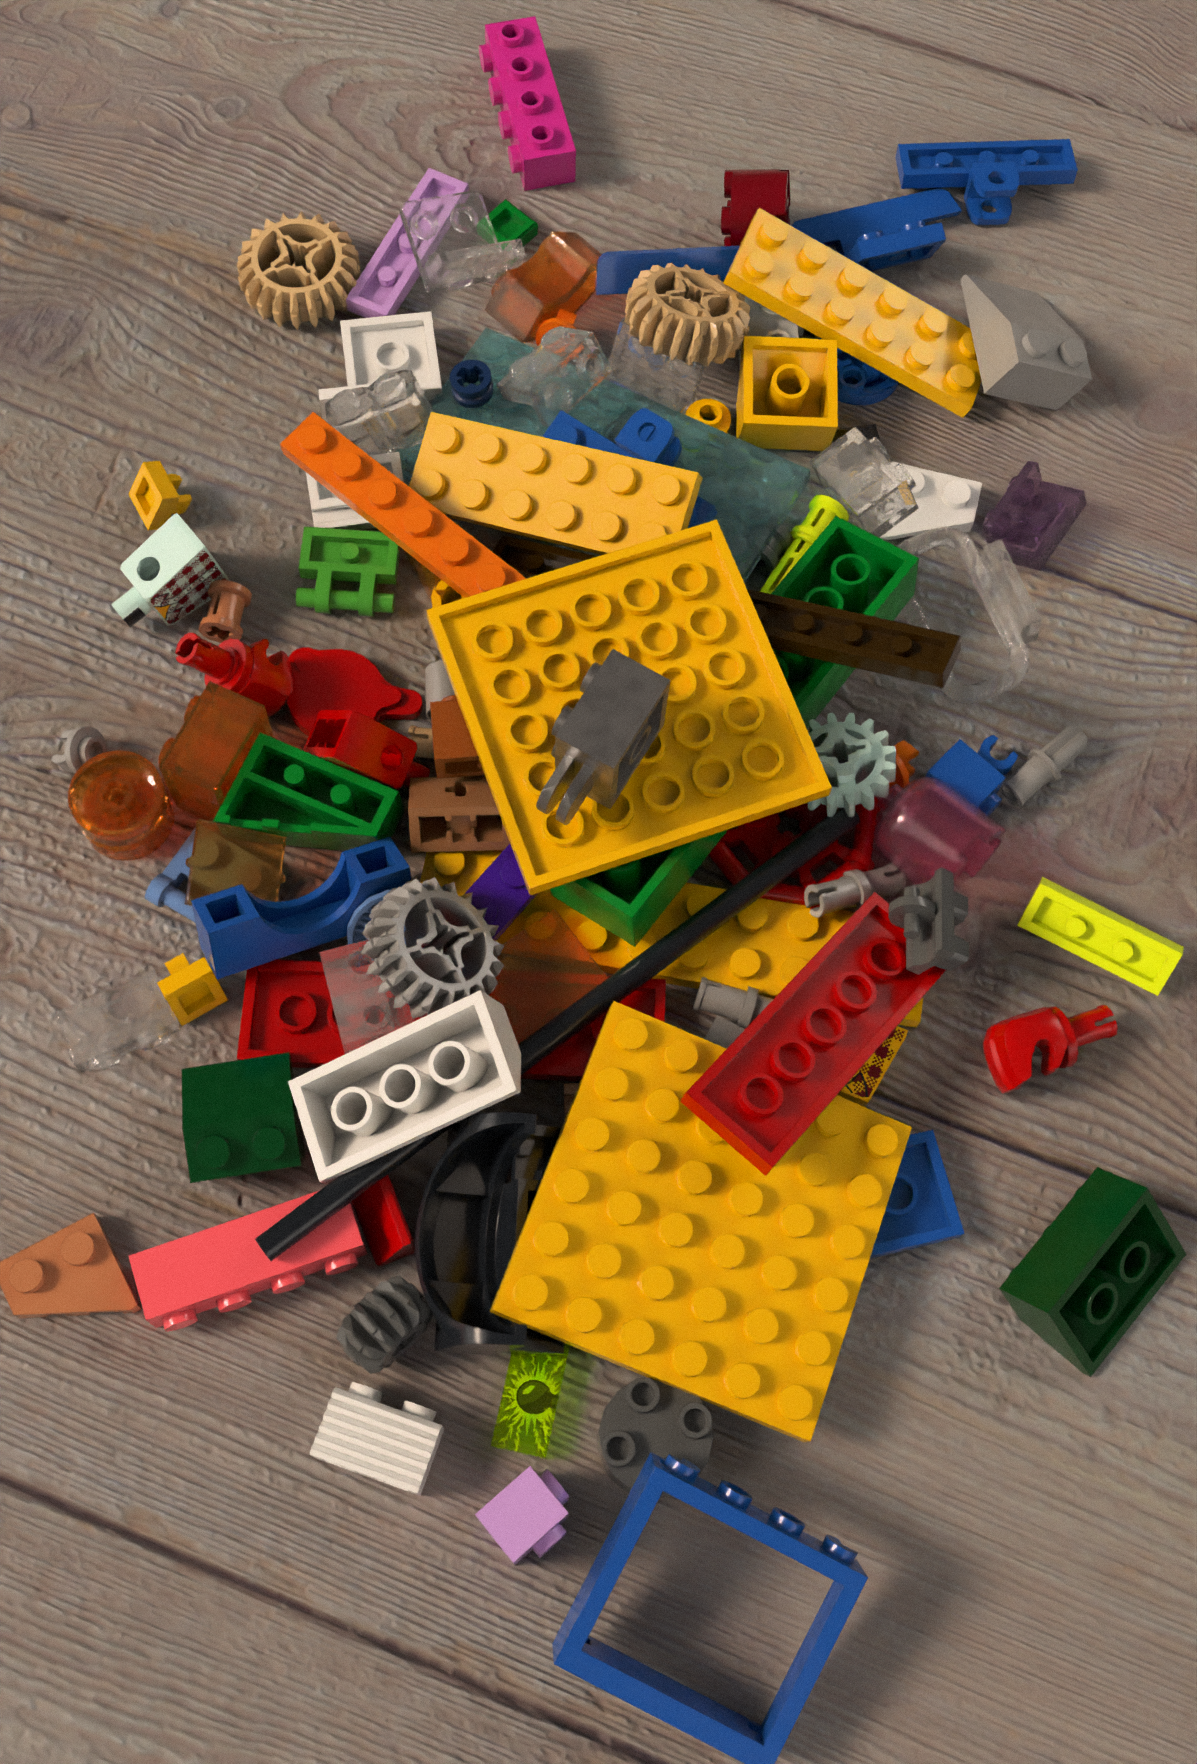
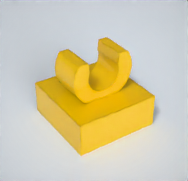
[129,461,192,530]
[157,953,228,1026]

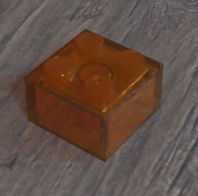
[158,681,274,824]

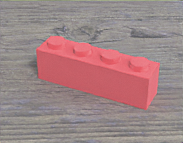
[128,1190,368,1332]

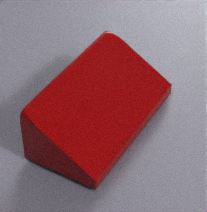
[352,1175,415,1266]

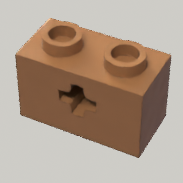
[408,776,510,853]

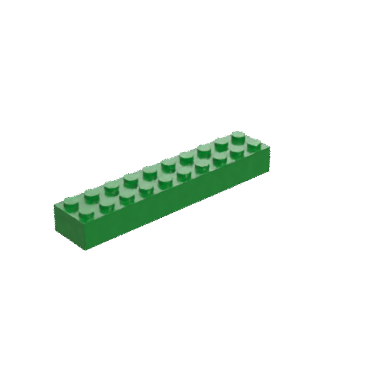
[550,516,919,947]

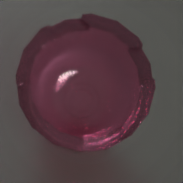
[874,777,1006,891]

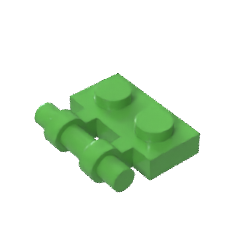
[296,527,401,617]

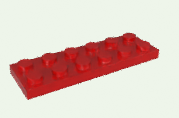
[680,892,947,1176]

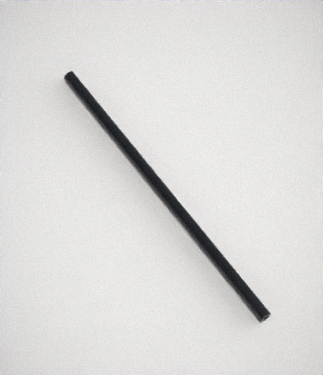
[255,808,860,1261]

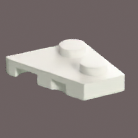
[873,461,982,542]

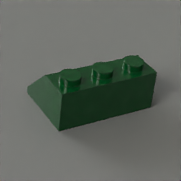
[999,1167,1186,1377]

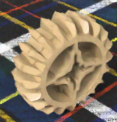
[237,211,361,330]
[624,263,751,367]

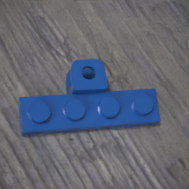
[895,139,1078,225]
[542,408,718,528]

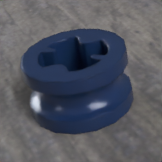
[449,359,494,408]

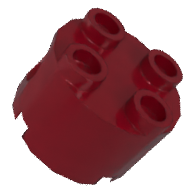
[721,169,791,246]

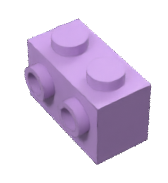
[475,1466,569,1565]

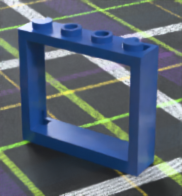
[552,1452,868,1764]

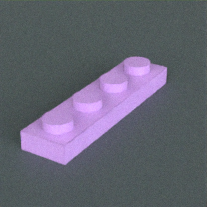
[346,168,469,318]

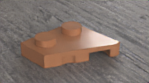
[0,1213,142,1318]

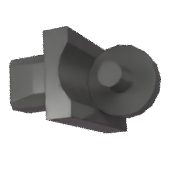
[888,867,969,975]

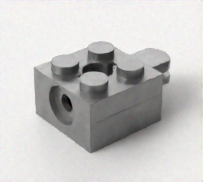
[536,649,670,825]

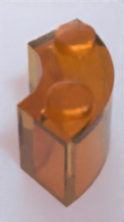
[485,231,602,343]

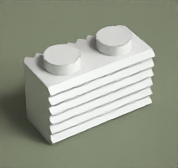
[310,1382,444,1496]

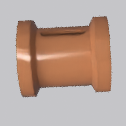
[199,580,252,643]

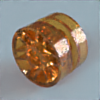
[68,750,175,861]

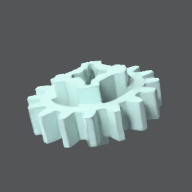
[808,713,896,817]

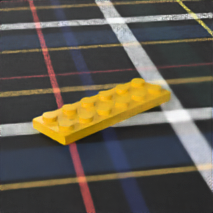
[723,208,982,418]
[409,412,703,555]

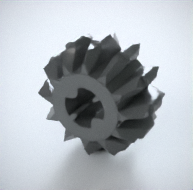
[336,1276,433,1374]

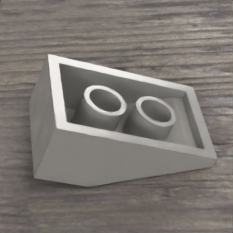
[960,274,1092,411]

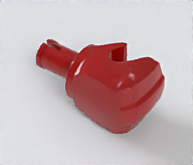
[175,632,294,721]
[983,1005,1118,1094]

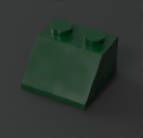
[181,1052,306,1183]

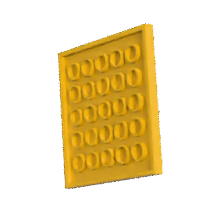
[426,519,832,896]
[490,1001,912,1442]

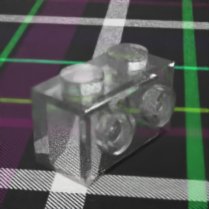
[809,427,919,538]
[319,940,415,1054]

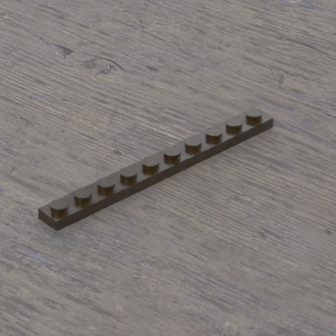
[493,535,961,688]

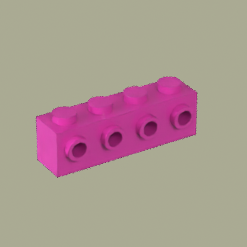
[479,16,576,191]

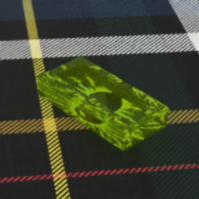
[491,1344,570,1460]

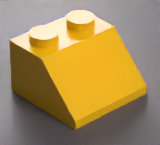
[736,336,838,451]

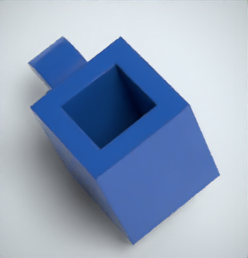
[918,735,1018,830]

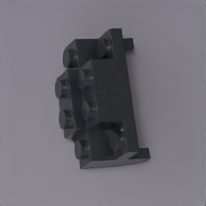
[415,1112,564,1355]

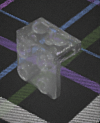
[399,191,526,293]

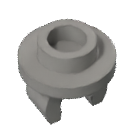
[51,726,107,777]

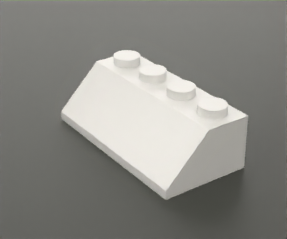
[288,990,521,1183]

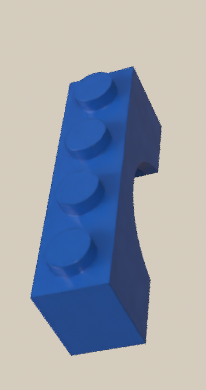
[191,837,411,979]

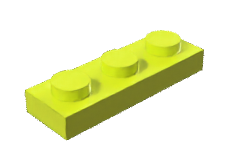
[1017,877,1184,996]

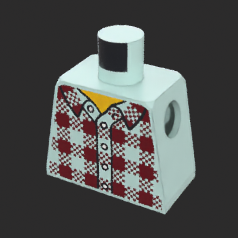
[111,513,230,628]

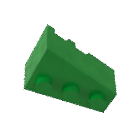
[213,732,405,851]

